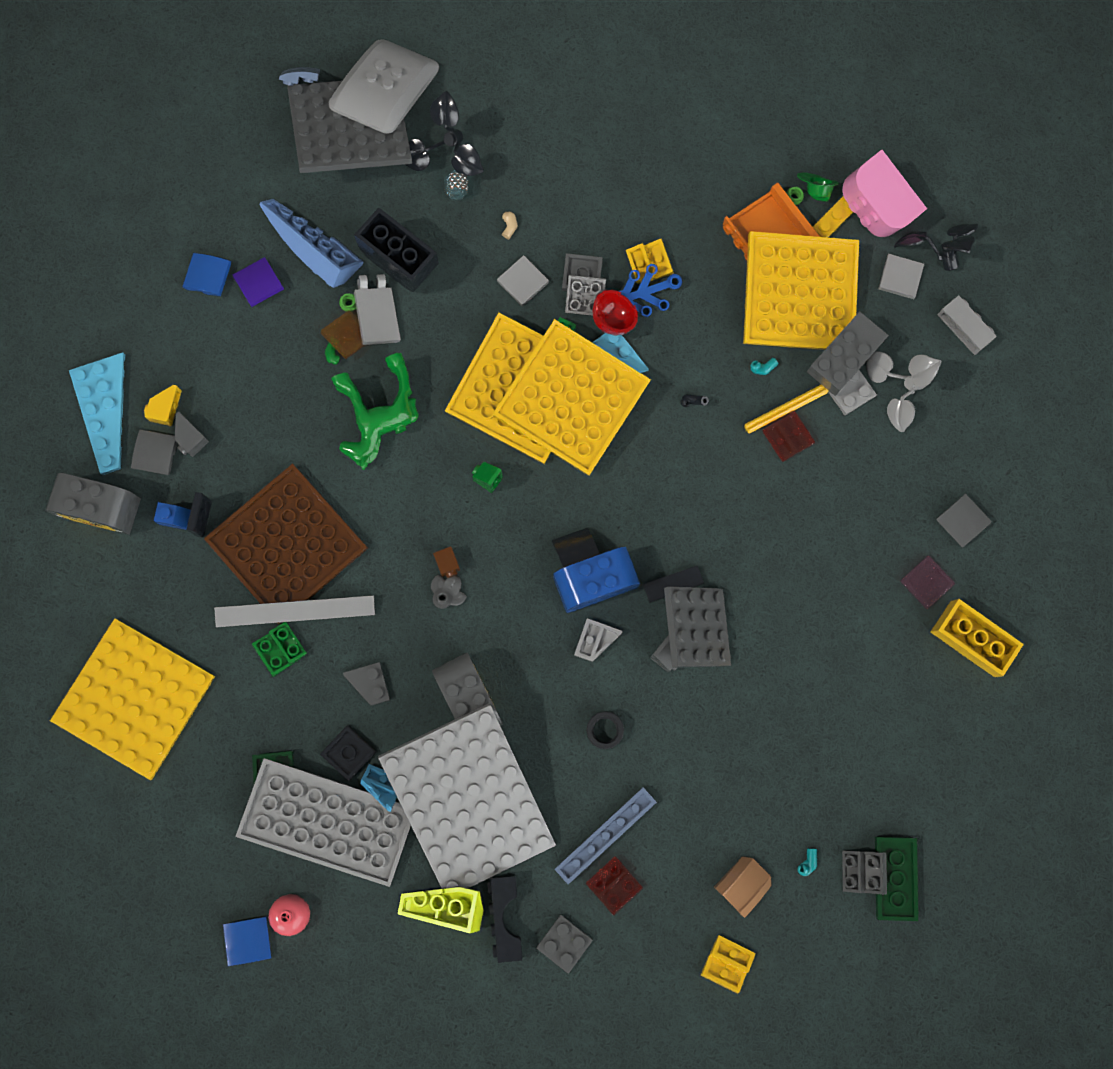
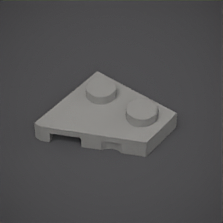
[574,618,622,662]

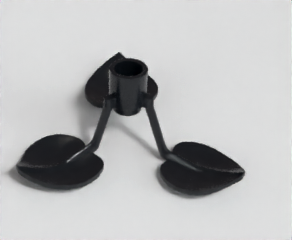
[404,91,484,176]
[894,224,978,271]

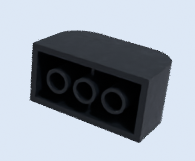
[354,207,439,292]

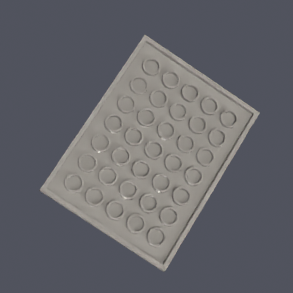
[378,703,556,889]

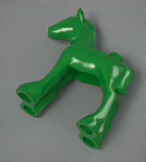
[331,353,419,470]

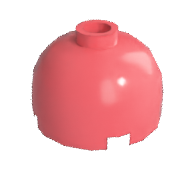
[268,894,310,936]

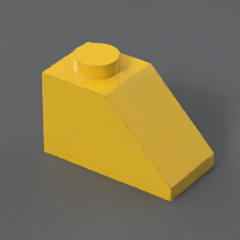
[144,385,181,426]

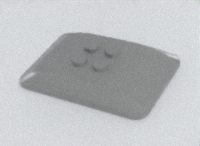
[329,39,439,133]

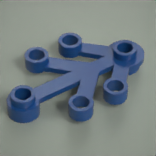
[619,264,682,317]

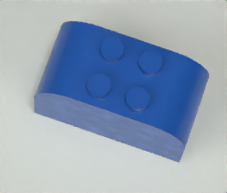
[553,547,640,614]

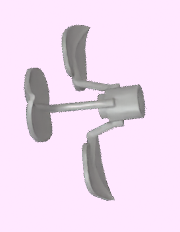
[866,351,941,432]

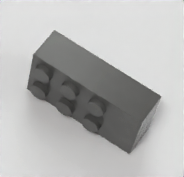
[807,311,889,396]

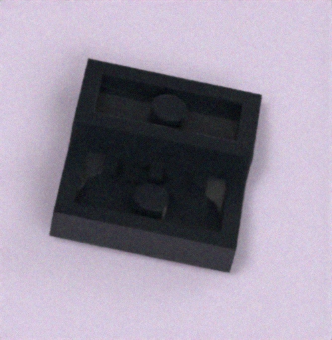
[552,528,600,568]

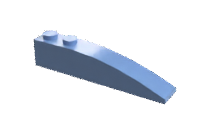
[260,199,363,288]

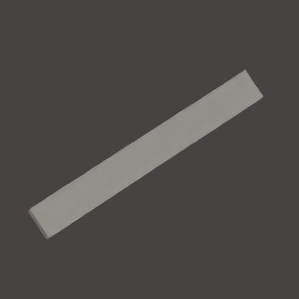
[214,595,375,627]

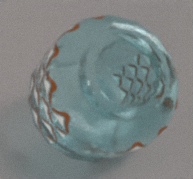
[444,171,468,200]

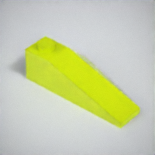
[398,887,484,933]

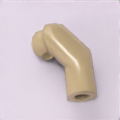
[502,211,518,240]

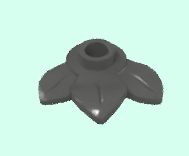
[431,575,467,609]

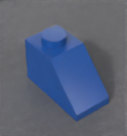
[154,502,191,530]

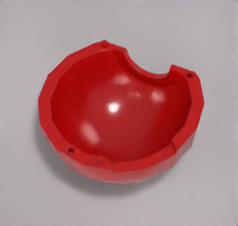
[593,290,638,336]

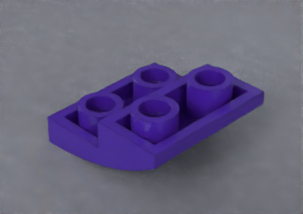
[233,257,284,307]

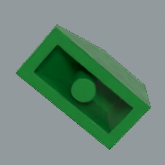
[472,461,503,493]

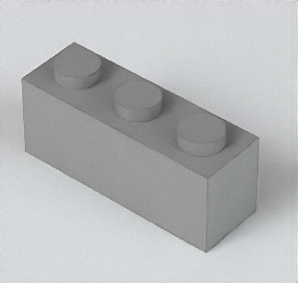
[937,295,997,355]

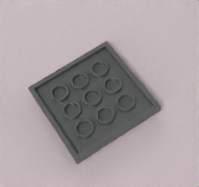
[664,587,731,667]

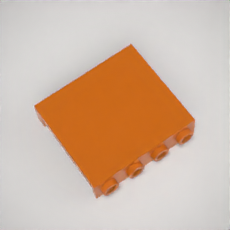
[723,183,820,261]

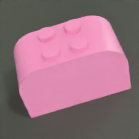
[842,150,927,237]

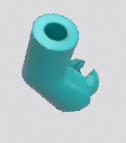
[750,358,778,375]
[797,849,817,876]

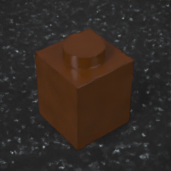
[433,546,460,578]

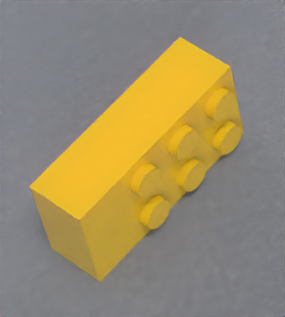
[931,599,1024,677]

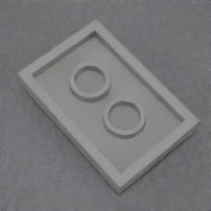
[828,370,877,416]

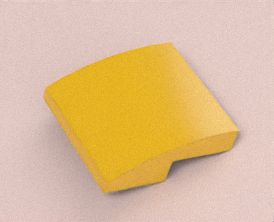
[626,239,674,284]
[701,935,756,994]

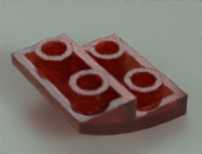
[586,856,643,916]

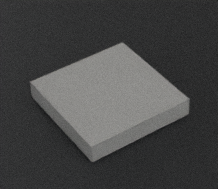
[878,254,924,299]
[497,255,549,307]

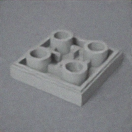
[565,275,606,315]

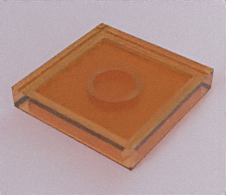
[321,310,365,359]

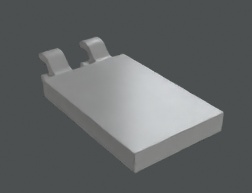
[354,274,401,345]

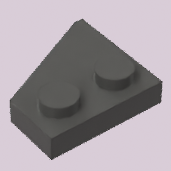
[343,662,390,706]

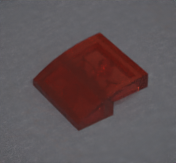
[762,411,815,462]

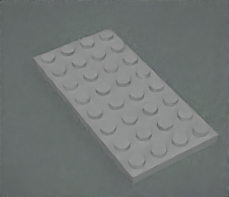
[235,758,411,887]

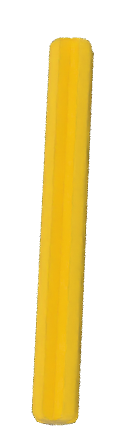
[744,385,828,433]

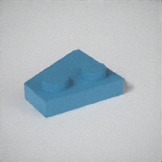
[360,764,397,812]

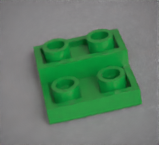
[252,622,307,677]

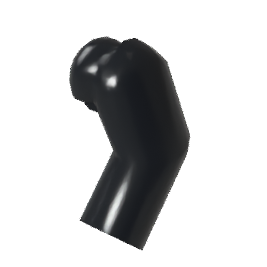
[680,394,709,407]

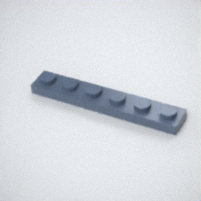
[555,787,657,884]

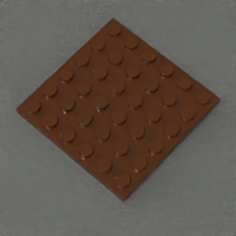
[204,463,368,625]

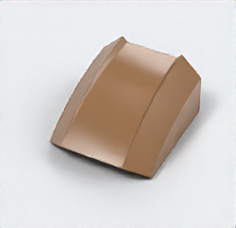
[714,857,771,918]

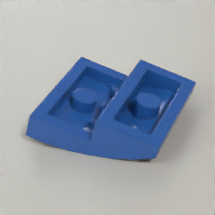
[183,253,231,296]
[223,917,271,966]

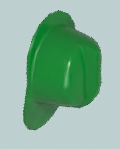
[797,172,839,201]

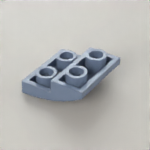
[279,67,320,86]

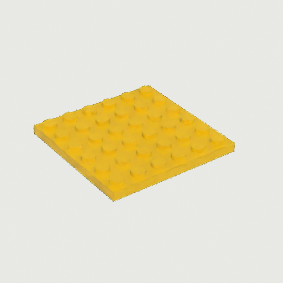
[743,231,859,350]
[445,313,551,464]
[493,319,651,476]
[50,619,215,780]

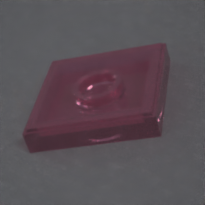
[900,555,955,609]

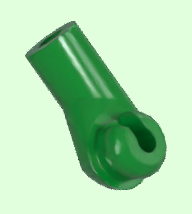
[325,338,340,365]

